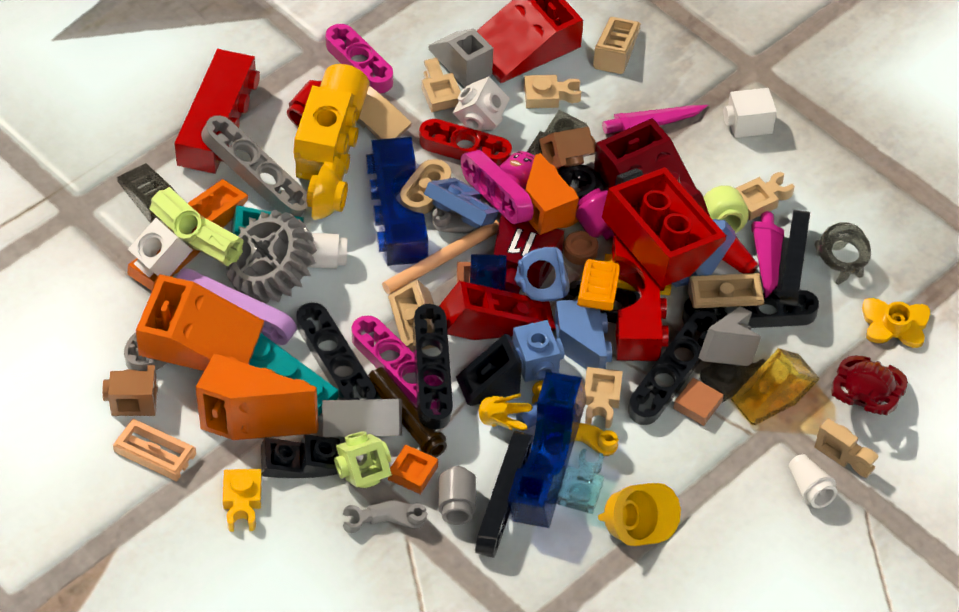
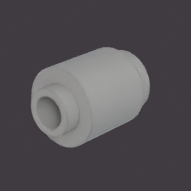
[439,466,476,525]

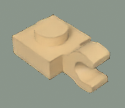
[421,58,461,113]

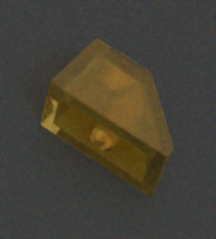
[731,348,820,425]

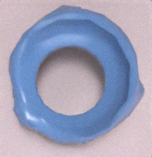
[515,247,570,302]

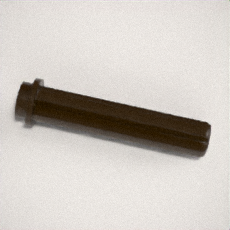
[368,367,447,458]

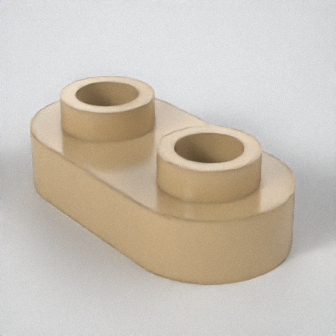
[400,159,451,216]

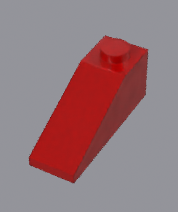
[439,280,556,340]

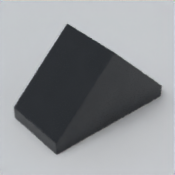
[456,334,522,406]

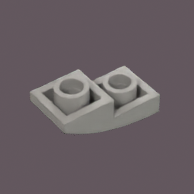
[322,399,402,437]

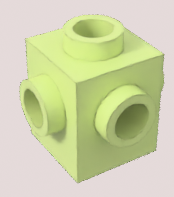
[334,431,392,488]

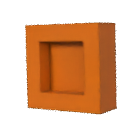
[388,444,438,495]

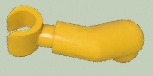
[539,412,619,456]

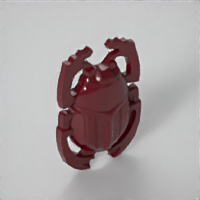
[831,355,908,416]

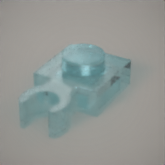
[557,448,604,514]

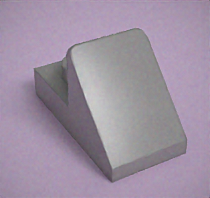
[698,306,761,366]

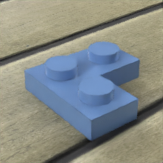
[424,178,499,228]

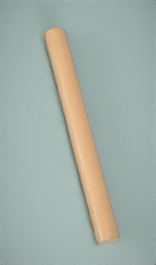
[382,220,499,295]

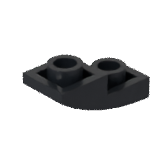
[261,434,340,478]

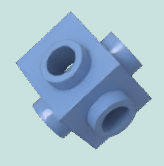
[512,320,564,382]

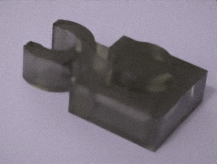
[699,359,766,403]

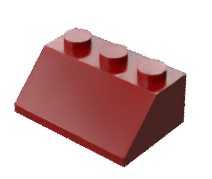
[602,167,727,288]

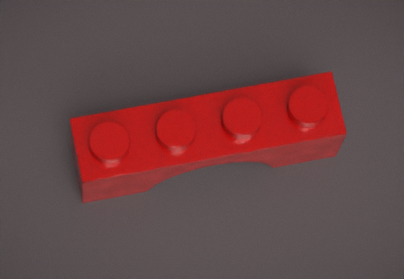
[612,233,669,361]

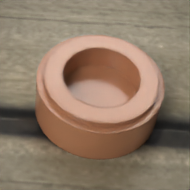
[564,231,599,265]

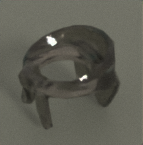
[814,222,871,285]

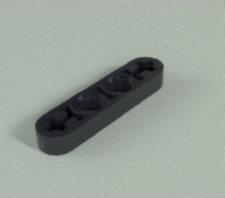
[779,210,810,307]
[682,290,819,331]
[296,302,376,400]
[412,304,453,430]
[628,311,719,425]
[475,431,533,558]

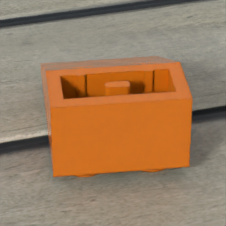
[136,274,264,371]
[195,353,319,440]

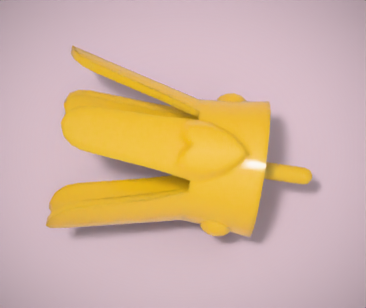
[479,393,533,430]

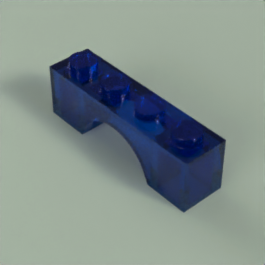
[366,137,428,266]
[508,371,587,528]

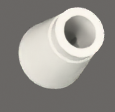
[789,454,837,508]

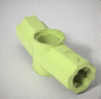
[149,187,244,266]

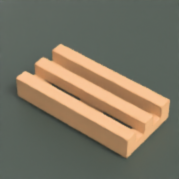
[113,418,196,482]

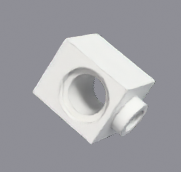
[128,218,193,278]

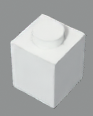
[723,88,777,138]

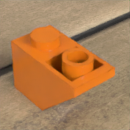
[525,153,579,235]

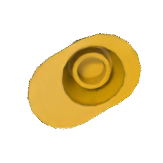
[598,483,681,546]

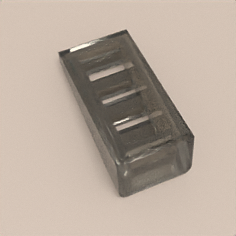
[117,163,178,223]

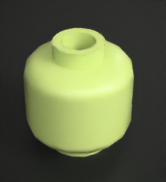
[703,185,749,234]

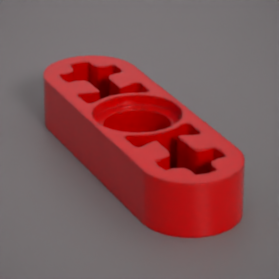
[419,119,512,167]

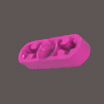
[326,24,393,94]

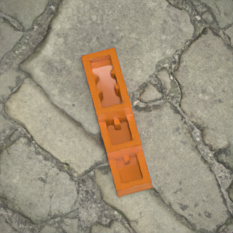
[127,179,248,291]

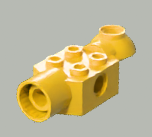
[293,64,370,220]

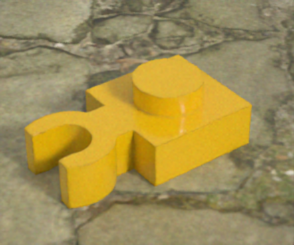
[223,469,262,532]

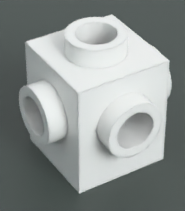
[453,76,510,132]

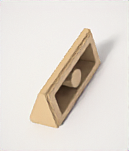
[687,273,764,308]
[388,280,435,352]

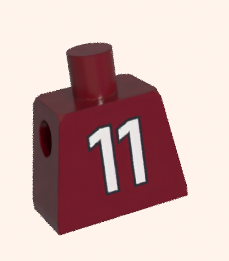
[492,215,565,294]

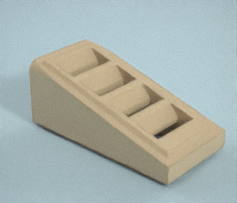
[593,17,641,74]

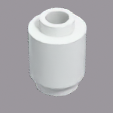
[308,233,347,269]

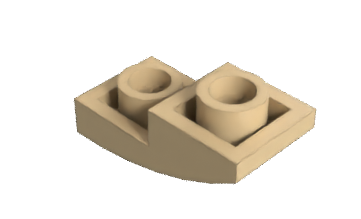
[356,86,412,148]

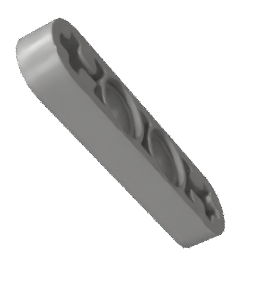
[201,115,308,217]

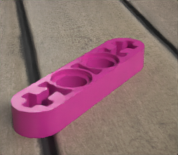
[461,150,533,224]
[351,315,443,415]

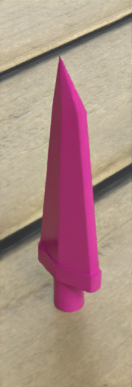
[602,105,708,134]
[751,211,784,298]

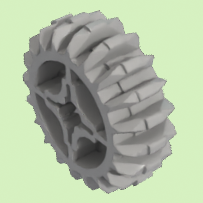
[225,210,317,304]

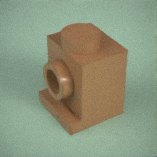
[539,127,596,169]
[102,365,158,416]

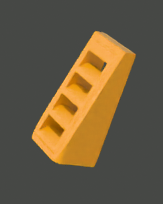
[577,259,620,311]

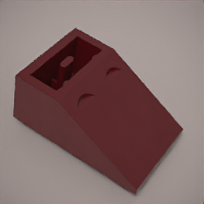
[594,118,697,189]

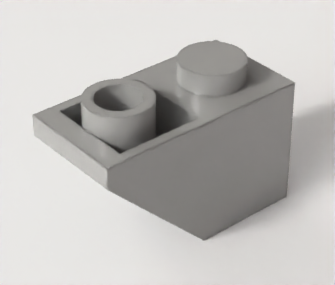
[429,29,493,88]

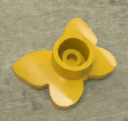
[862,298,930,348]

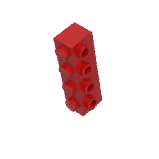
[174,49,260,174]

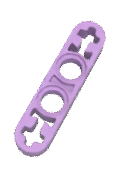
[175,268,297,345]

